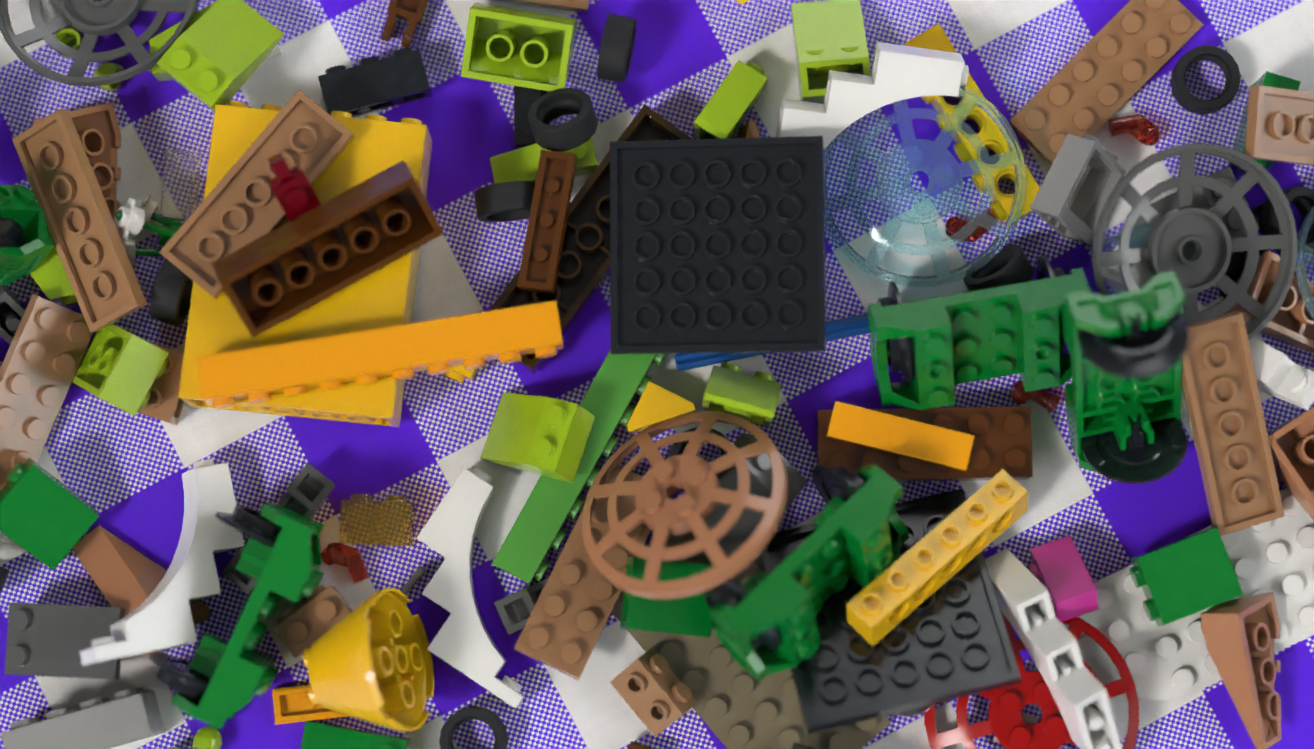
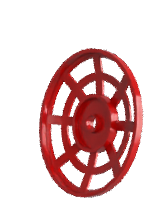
[924,610,1139,749]

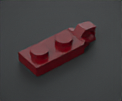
[267,152,321,222]

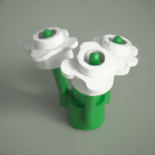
[114,194,182,266]

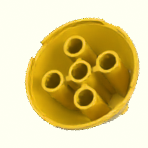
[302,588,434,732]

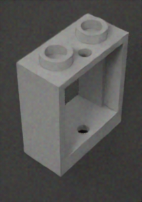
[1030,134,1126,245]

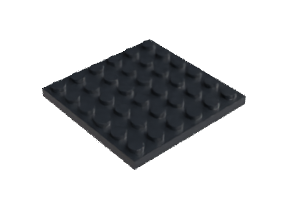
[610,136,826,355]
[761,488,1021,734]

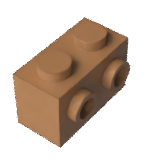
[137,343,184,425]
[273,585,353,658]
[610,647,697,737]

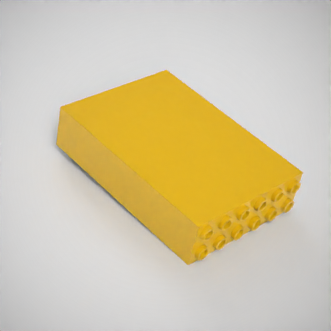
[178,101,433,427]

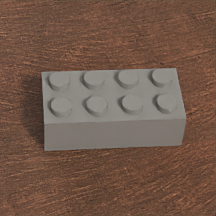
[1,687,166,749]

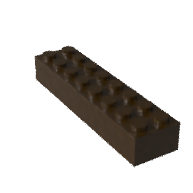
[489,105,692,374]

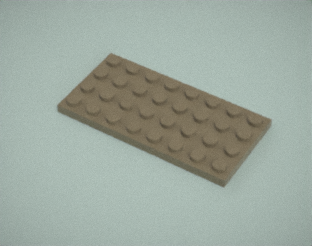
[612,531,891,749]

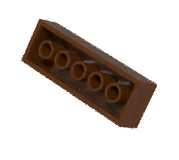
[212,160,444,338]
[815,406,1033,482]

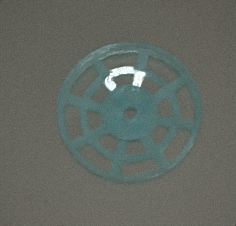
[824,86,1027,288]

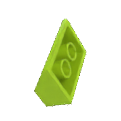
[461,3,578,92]

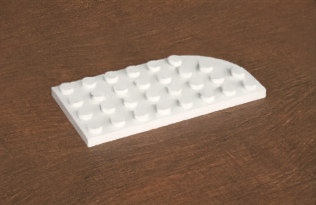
[1061,488,1314,701]

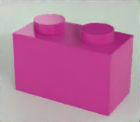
[1027,535,1099,622]

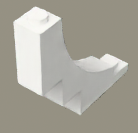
[776,42,969,149]
[1103,245,1314,410]
[80,459,245,666]
[417,467,525,709]
[985,548,1122,749]

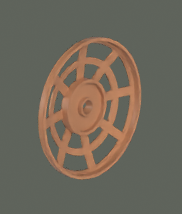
[582,412,788,599]

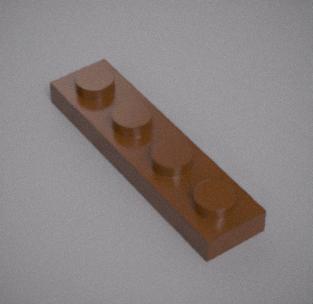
[517,150,578,294]

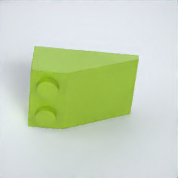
[157,0,285,112]
[72,324,169,416]
[702,362,781,427]
[480,393,595,483]

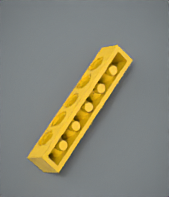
[903,24,1040,228]
[846,469,1028,647]

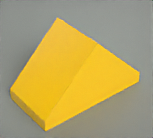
[626,381,696,435]

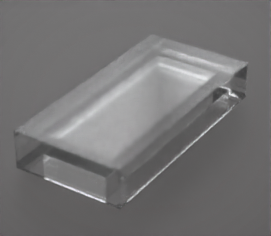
[160,149,201,222]

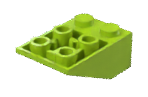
[791,0,871,104]

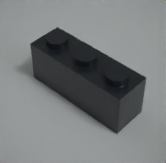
[318,47,433,117]

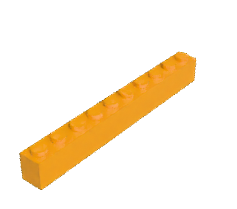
[196,301,564,409]

